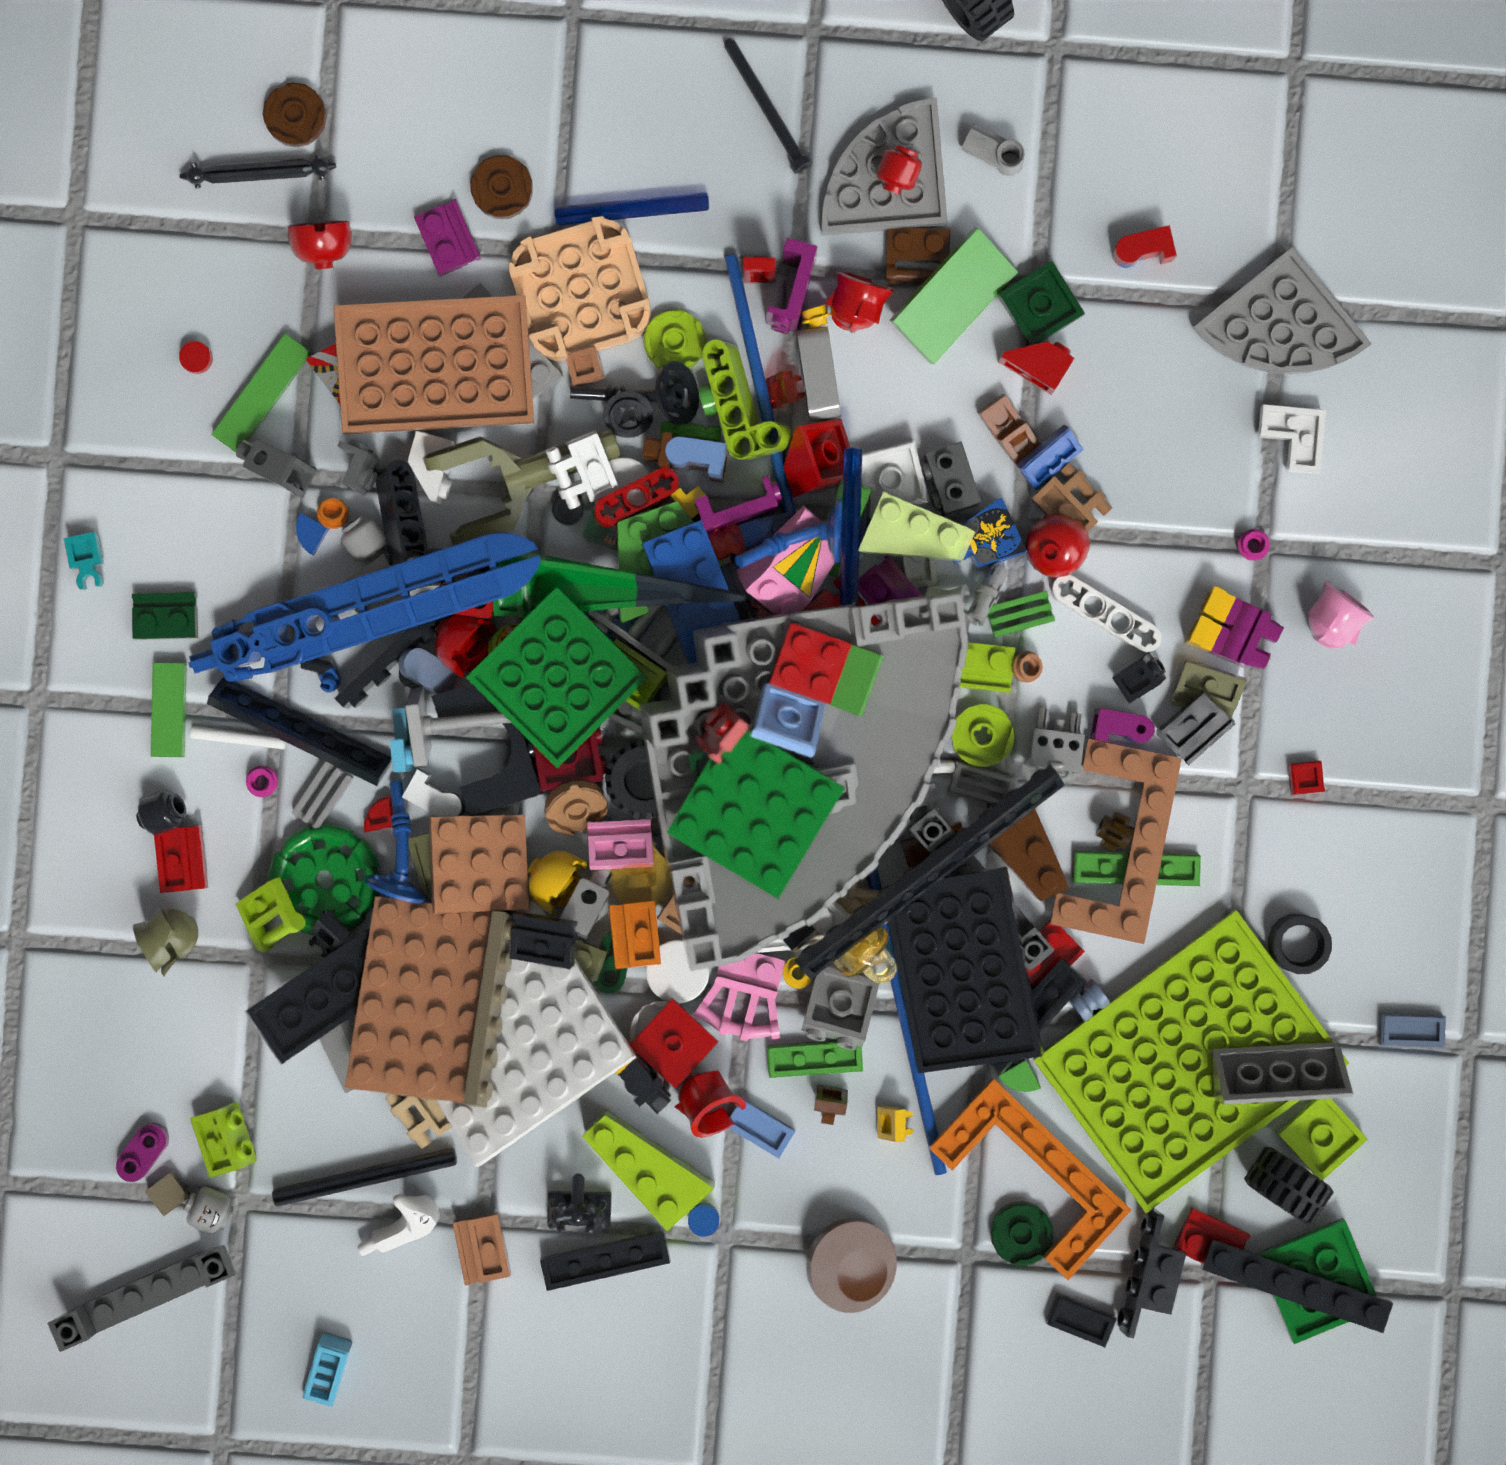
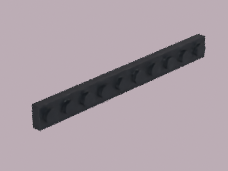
[794,764,1065,979]

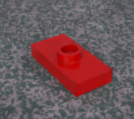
[743,256,775,284]

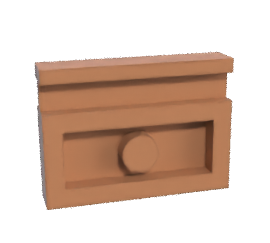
[453,1212,511,1286]

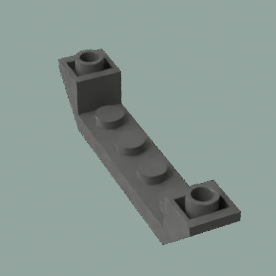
[909,808,1055,971]
[47,1245,237,1352]

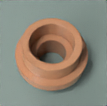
[1012,651,1043,683]

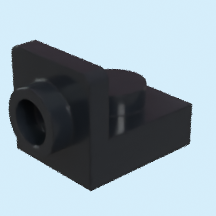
[1112,652,1166,704]

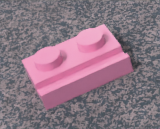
[587,819,653,870]

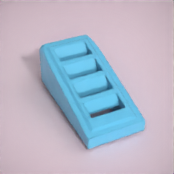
[302,1333,353,1407]

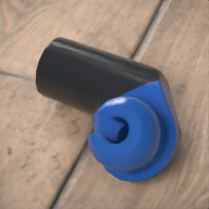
[300,658,340,693]

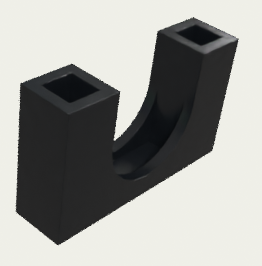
[431,683,544,816]

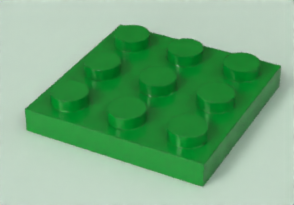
[1257,1218,1377,1344]

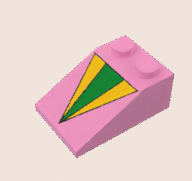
[737,506,846,615]

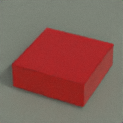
[1288,760,1325,795]

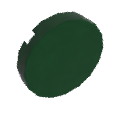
[990,1201,1054,1266]

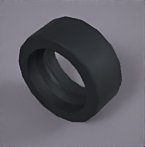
[1268,914,1332,974]

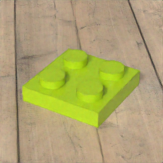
[1276,1098,1368,1180]

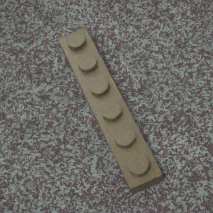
[463,911,514,1108]

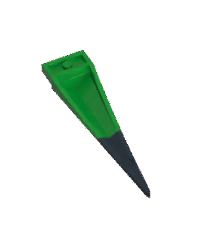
[493,552,747,618]

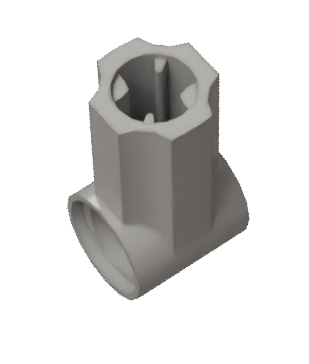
[962,124,1025,176]

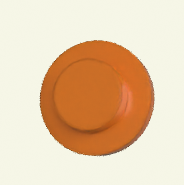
[317,498,349,529]

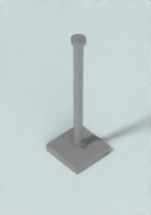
[405,686,511,767]

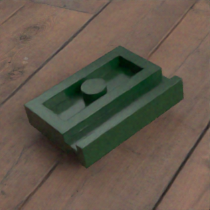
[132,592,198,640]

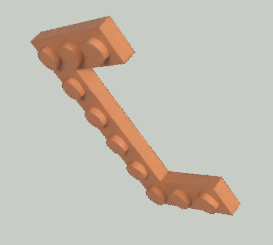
[1050,739,1182,944]

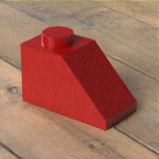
[998,341,1075,395]

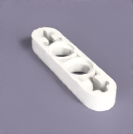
[1051,575,1162,653]

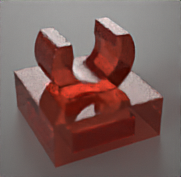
[765,370,805,410]

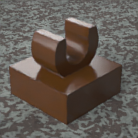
[814,1084,848,1125]

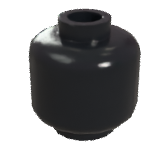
[136,790,186,835]

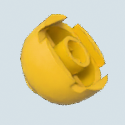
[528,850,587,915]

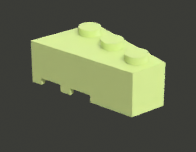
[858,492,975,561]

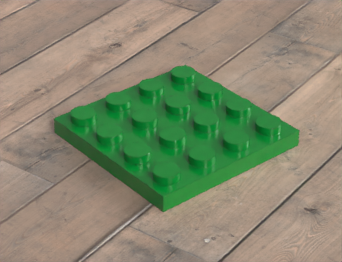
[466,586,648,768]
[666,729,845,899]

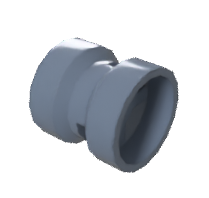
[1069,978,1110,1022]

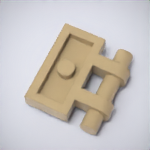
[385,1094,452,1149]

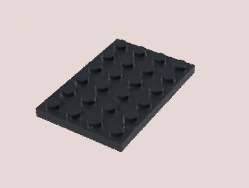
[882,867,1044,1074]

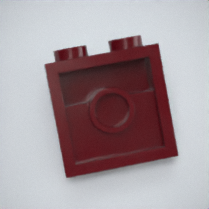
[532,727,607,792]

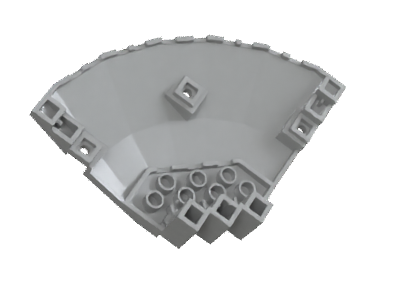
[639,593,968,971]

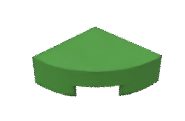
[998,1059,1041,1092]

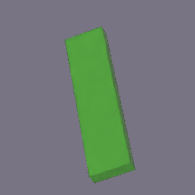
[211,333,312,452]
[1073,851,1201,886]

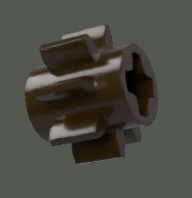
[1096,812,1135,852]

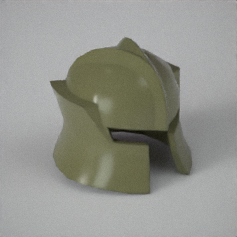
[133,907,198,977]

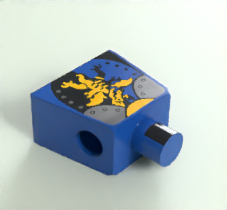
[952,497,1028,569]

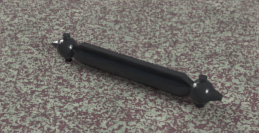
[179,153,337,189]

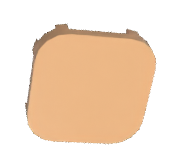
[509,216,651,362]

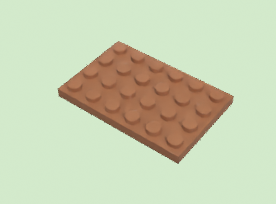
[333,295,534,435]
[345,896,492,1103]

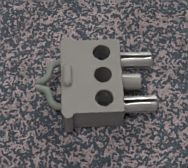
[1024,708,1085,781]

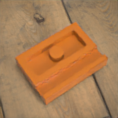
[608,901,661,970]

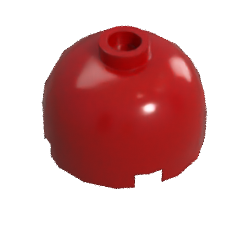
[287,221,352,269]
[1025,513,1090,578]
[435,615,496,677]

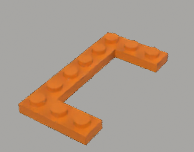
[928,1078,1132,1280]

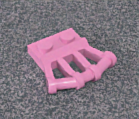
[692,953,785,1042]

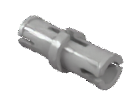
[965,563,1009,626]

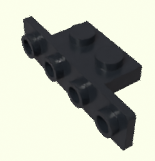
[1117,1208,1187,1338]

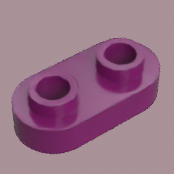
[116,1123,169,1182]

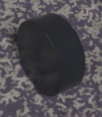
[552,496,584,526]

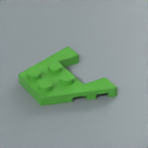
[616,501,726,623]

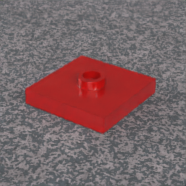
[629,998,719,1089]

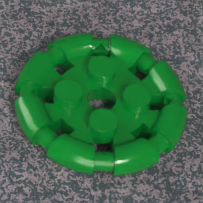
[268,823,380,936]

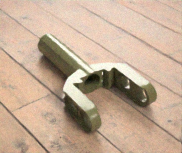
[422,428,620,546]

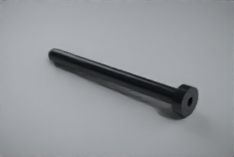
[724,38,813,174]

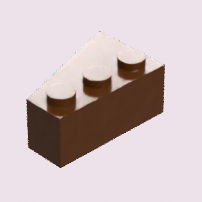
[988,809,1070,901]

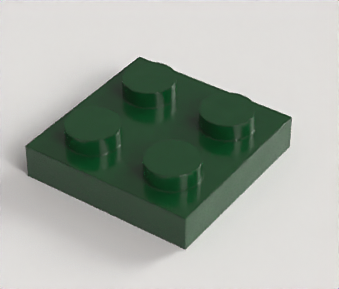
[998,261,1085,346]

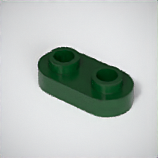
[594,931,628,993]

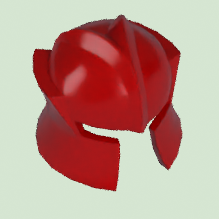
[825,271,895,333]
[674,1070,746,1138]

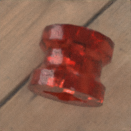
[708,523,746,561]

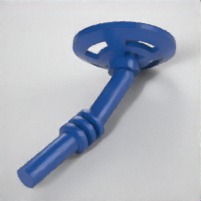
[735,499,842,568]
[364,781,426,903]

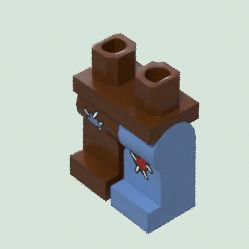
[642,432,728,483]

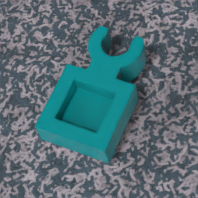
[63,532,104,590]

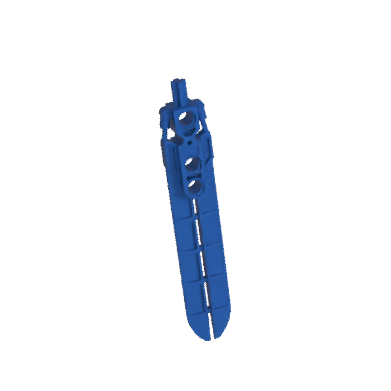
[188,533,541,682]

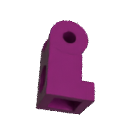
[1090,708,1155,743]

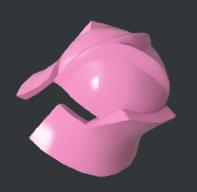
[1307,580,1375,648]

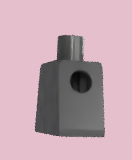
[236,439,317,498]

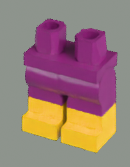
[1185,586,1284,670]

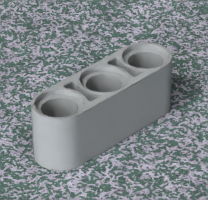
[796,326,841,421]

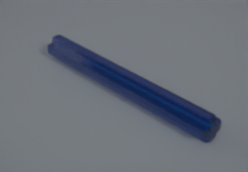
[554,192,709,225]
[840,448,863,606]

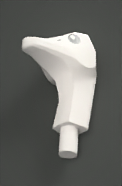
[357,1194,440,1256]

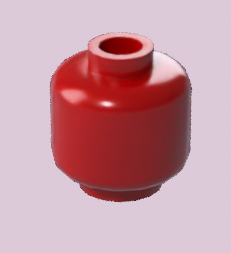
[876,144,922,195]

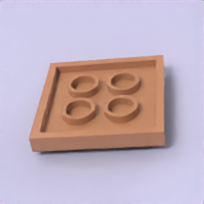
[429,815,529,914]

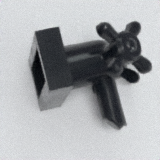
[547,1173,612,1234]

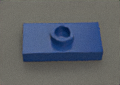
[1016,424,1084,490]

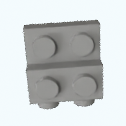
[801,967,880,1050]

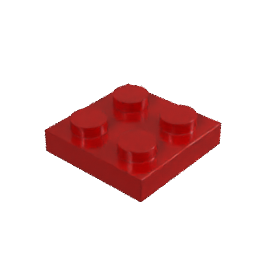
[768,622,852,705]

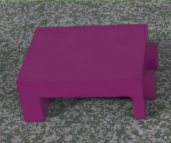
[766,238,818,334]
[695,475,782,536]

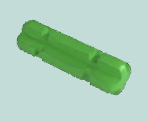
[660,421,722,443]

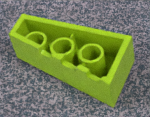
[582,1110,715,1231]

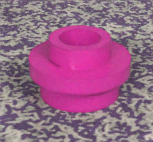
[1237,529,1270,561]
[246,766,278,797]

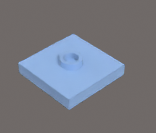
[751,683,825,757]

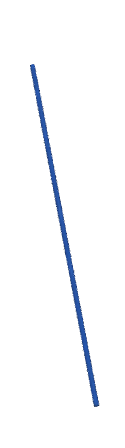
[725,254,947,1175]

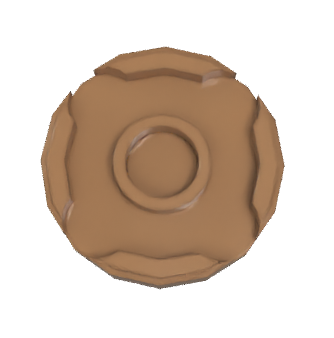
[544,781,608,836]

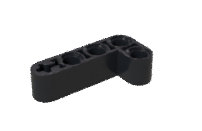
[376,460,445,586]

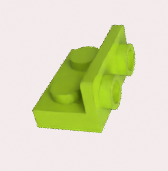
[190,1102,257,1178]

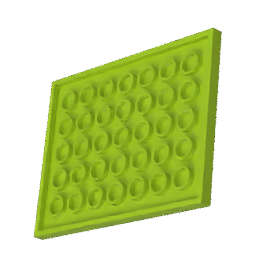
[1032,910,1350,1214]

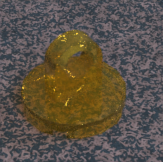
[610,849,672,907]
[834,925,897,984]

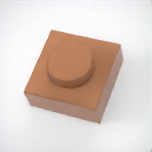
[566,346,605,386]

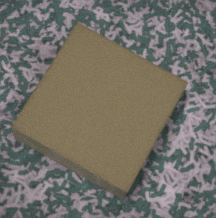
[145,1170,190,1216]

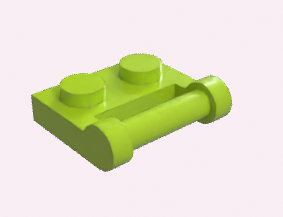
[236,877,305,953]

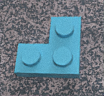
[390,708,415,772]

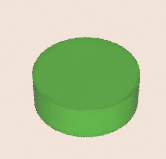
[698,384,718,418]

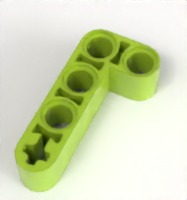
[702,339,793,460]

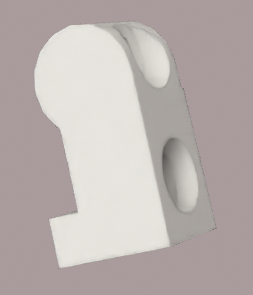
[402,769,464,817]

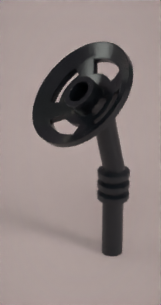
[570,361,699,425]

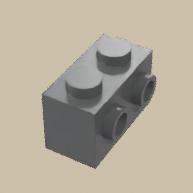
[920,441,981,516]

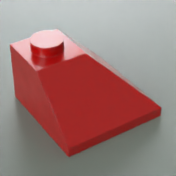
[784,419,859,497]

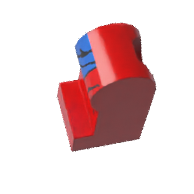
[1112,225,1177,268]

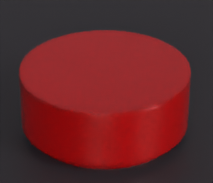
[179,341,213,374]

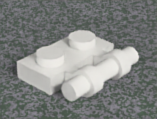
[546,430,619,509]

